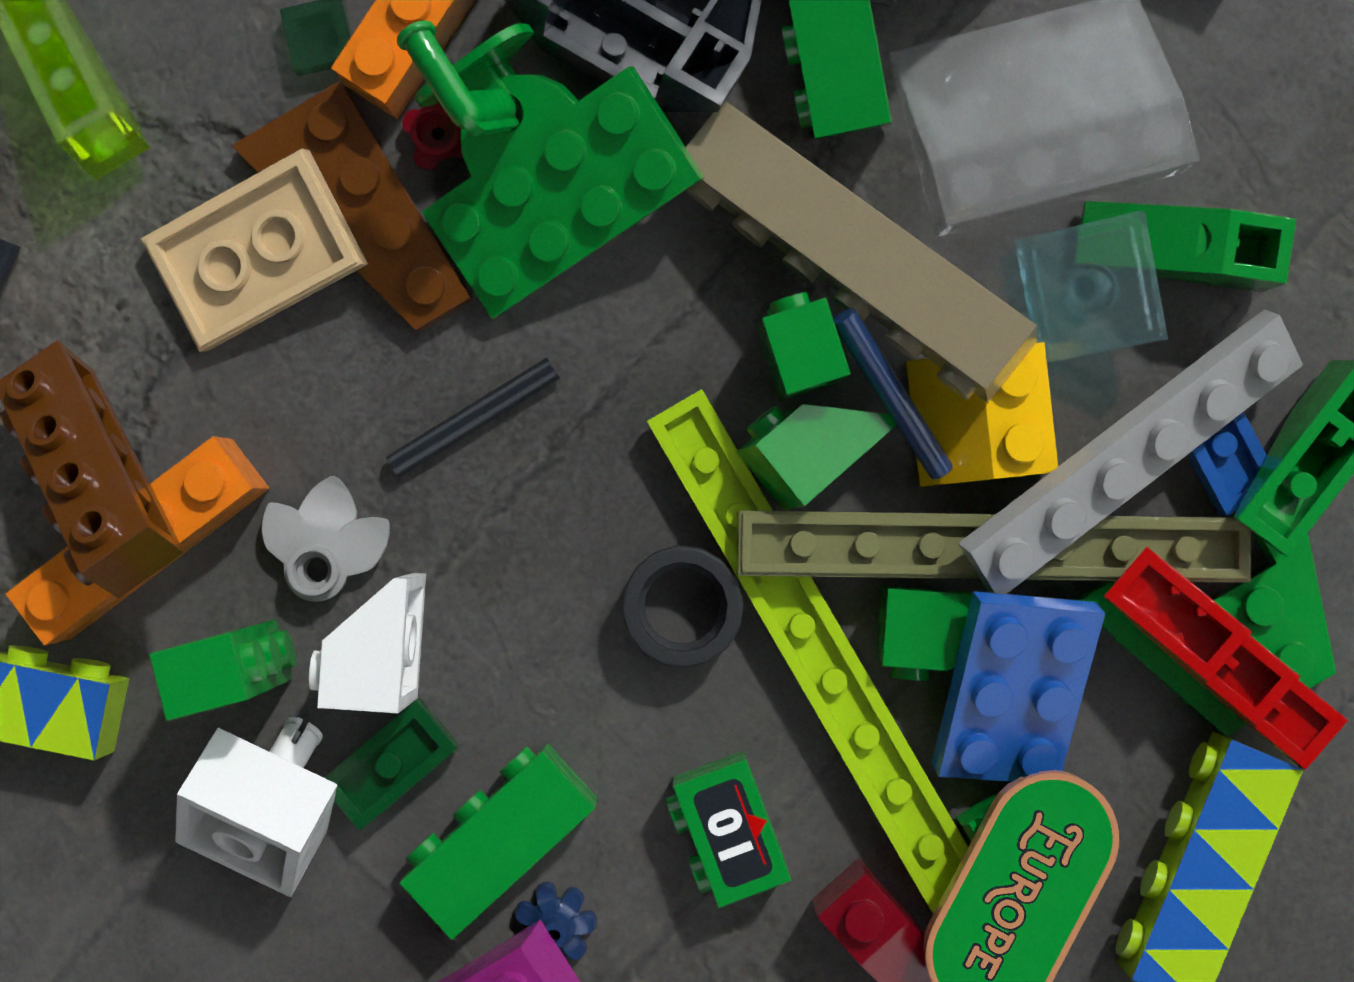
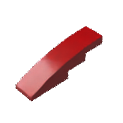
[1103,547,1348,770]

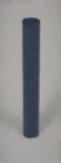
[833,308,953,479]

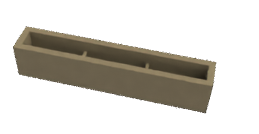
[686,101,1037,403]

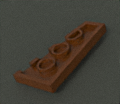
[231,80,473,332]

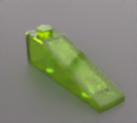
[0,0,150,180]

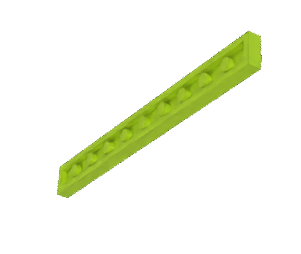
[647,389,968,913]

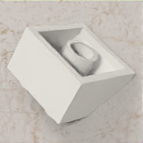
[309,573,426,713]

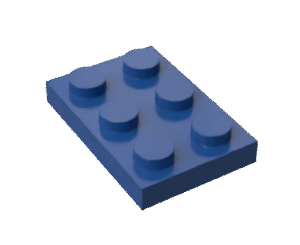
[931,591,1105,782]

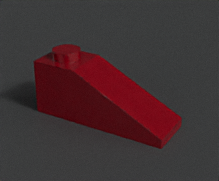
[812,858,931,982]

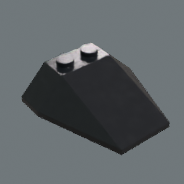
[505,0,761,113]

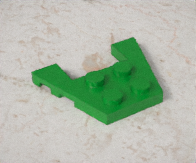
[1074,531,1337,736]

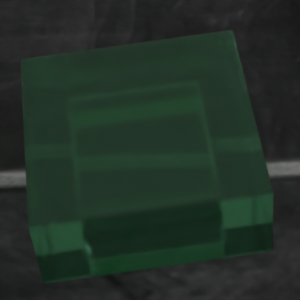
[279,0,353,76]

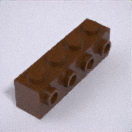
[0,340,184,598]

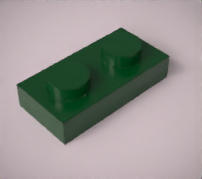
[324,697,460,831]

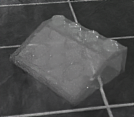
[889,0,1200,237]

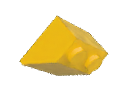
[905,342,1058,487]

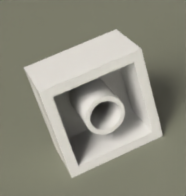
[175,717,337,897]

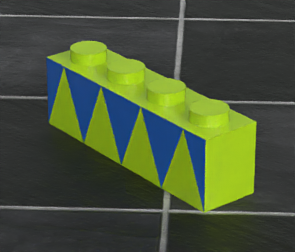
[0,645,129,761]
[1116,732,1303,982]

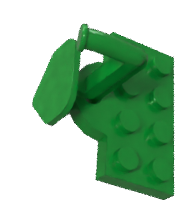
[397,20,705,319]

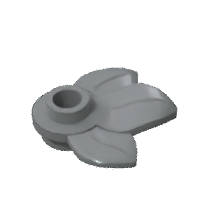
[262,476,390,602]

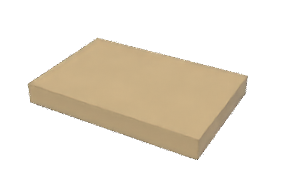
[141,148,368,352]

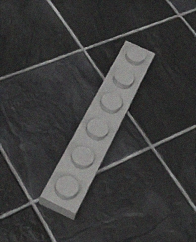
[958,309,1303,594]

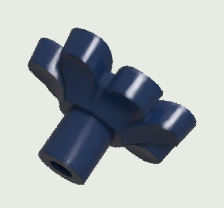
[514,882,597,960]

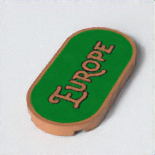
[923,770,1119,982]

